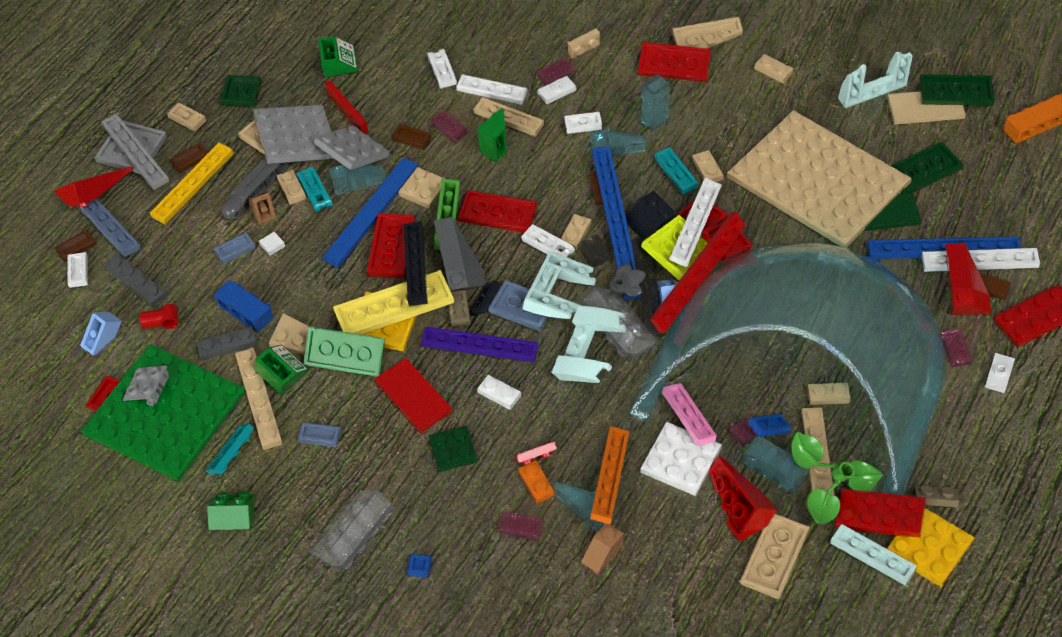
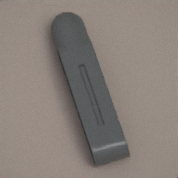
[221,157,288,220]

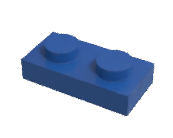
[748,414,792,437]

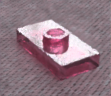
[537,57,575,85]
[431,110,467,142]
[940,329,972,367]
[498,512,543,541]

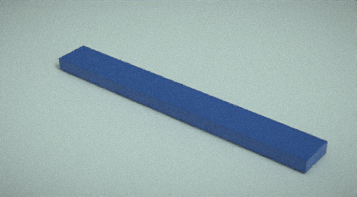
[323,158,419,268]
[867,236,1022,259]

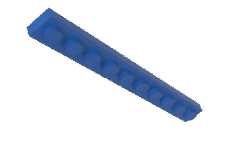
[592,146,643,300]

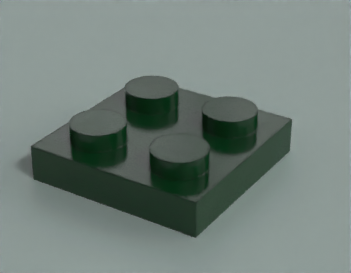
[220,75,262,107]
[429,425,478,472]

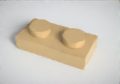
[568,29,600,58]
[754,54,793,84]
[167,102,206,131]
[692,150,724,182]
[276,170,306,205]
[561,214,591,251]
[807,382,850,405]

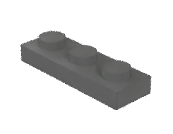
[196,326,257,361]

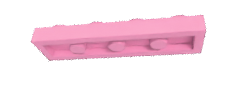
[662,383,717,446]

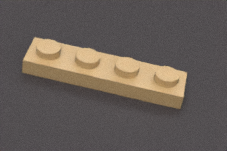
[474,97,544,137]

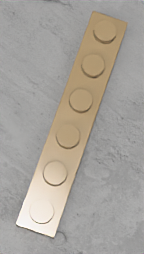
[235,348,282,450]
[801,407,834,495]

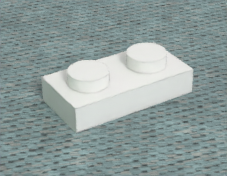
[564,112,602,134]
[477,375,521,410]

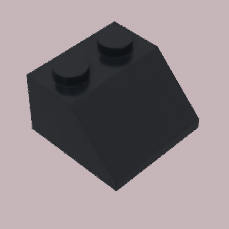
[626,191,677,241]

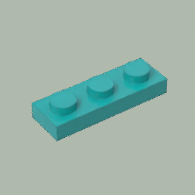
[654,147,698,195]
[205,423,254,475]

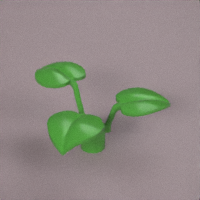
[791,432,883,525]

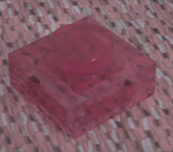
[730,418,758,446]

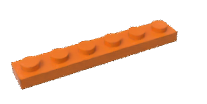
[590,426,630,524]

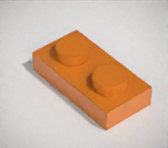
[518,461,555,504]

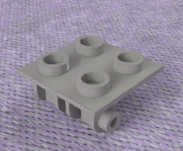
[123,365,169,406]

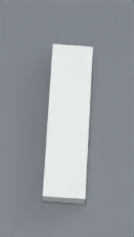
[456,74,528,105]

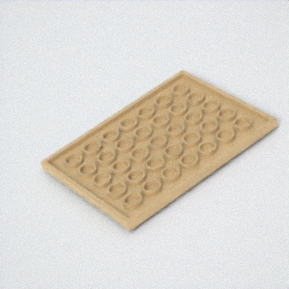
[727,110,911,249]

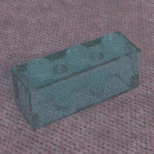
[641,74,670,131]
[743,435,809,493]

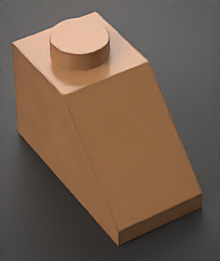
[248,192,276,225]
[581,523,623,575]

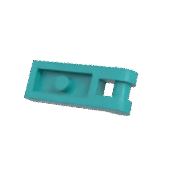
[296,167,332,212]

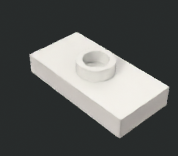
[537,76,576,104]
[68,252,88,288]
[985,353,1015,393]

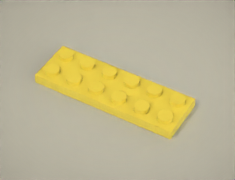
[333,270,454,334]

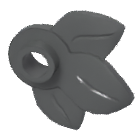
[610,264,646,297]

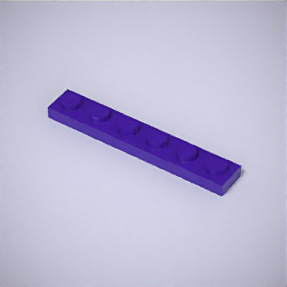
[421,327,539,362]

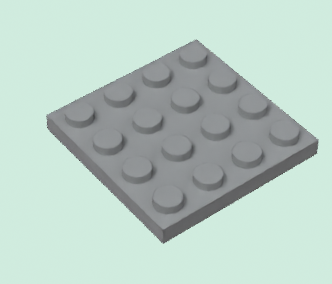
[253,105,334,164]

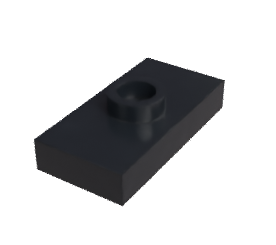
[469,281,501,317]

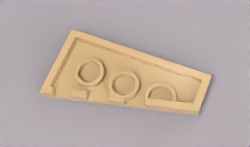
[672,17,743,49]
[269,313,309,356]

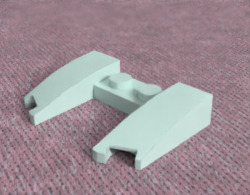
[838,52,913,108]
[523,251,596,319]
[552,306,626,383]

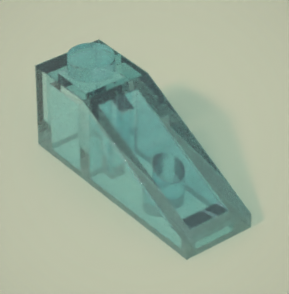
[589,129,646,157]
[329,165,387,195]
[554,482,615,533]

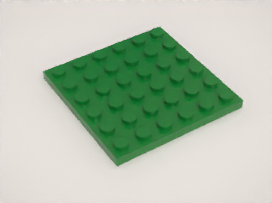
[81,344,246,482]

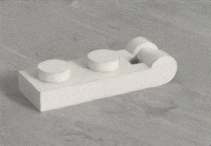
[427,49,457,89]
[522,224,575,257]

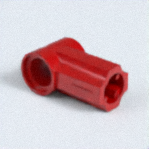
[139,304,178,329]

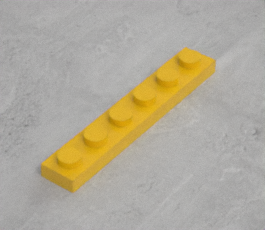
[150,143,234,225]

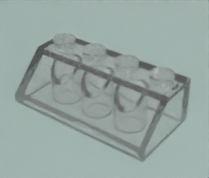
[581,287,660,358]
[309,490,394,570]

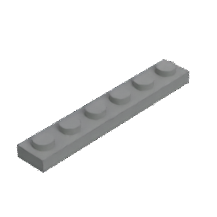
[101,114,169,190]

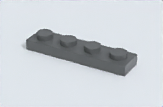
[103,254,167,307]

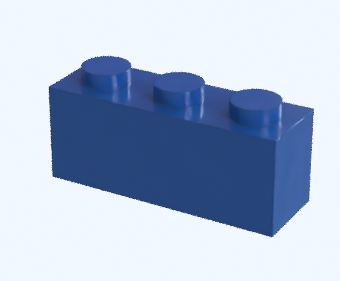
[214,280,273,333]

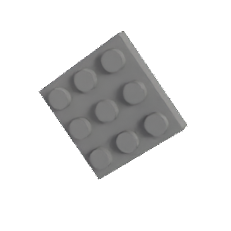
[95,121,167,174]
[314,125,389,170]

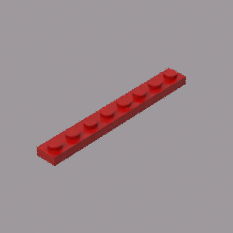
[650,212,746,333]

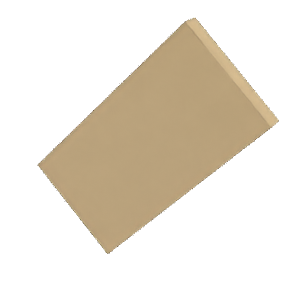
[887,92,966,125]
[740,514,810,600]

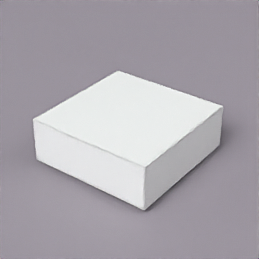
[259,232,285,256]

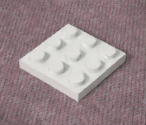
[640,422,722,496]

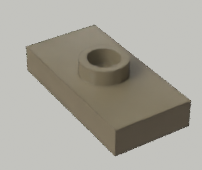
[449,290,470,327]

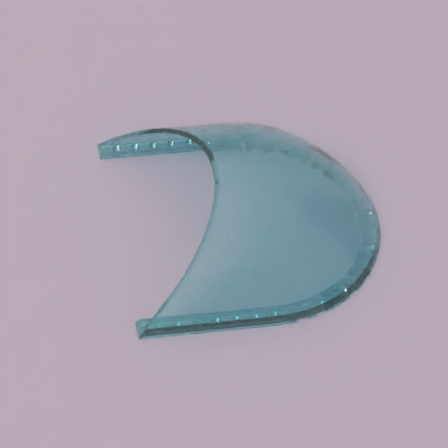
[629,241,946,495]

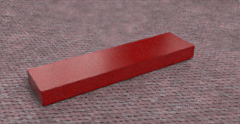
[325,80,368,135]

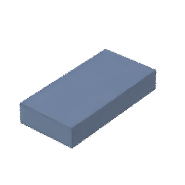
[214,232,256,264]
[298,422,342,447]

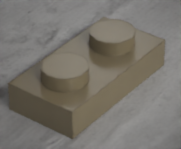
[914,485,959,508]

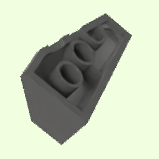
[434,217,486,292]

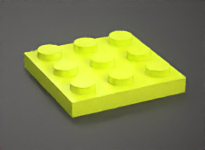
[641,215,708,280]

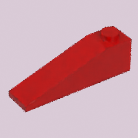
[54,166,133,208]
[945,243,991,315]
[709,456,777,541]

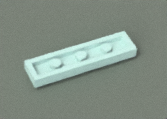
[830,524,917,586]

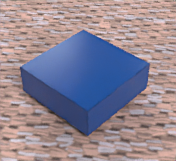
[407,554,432,578]

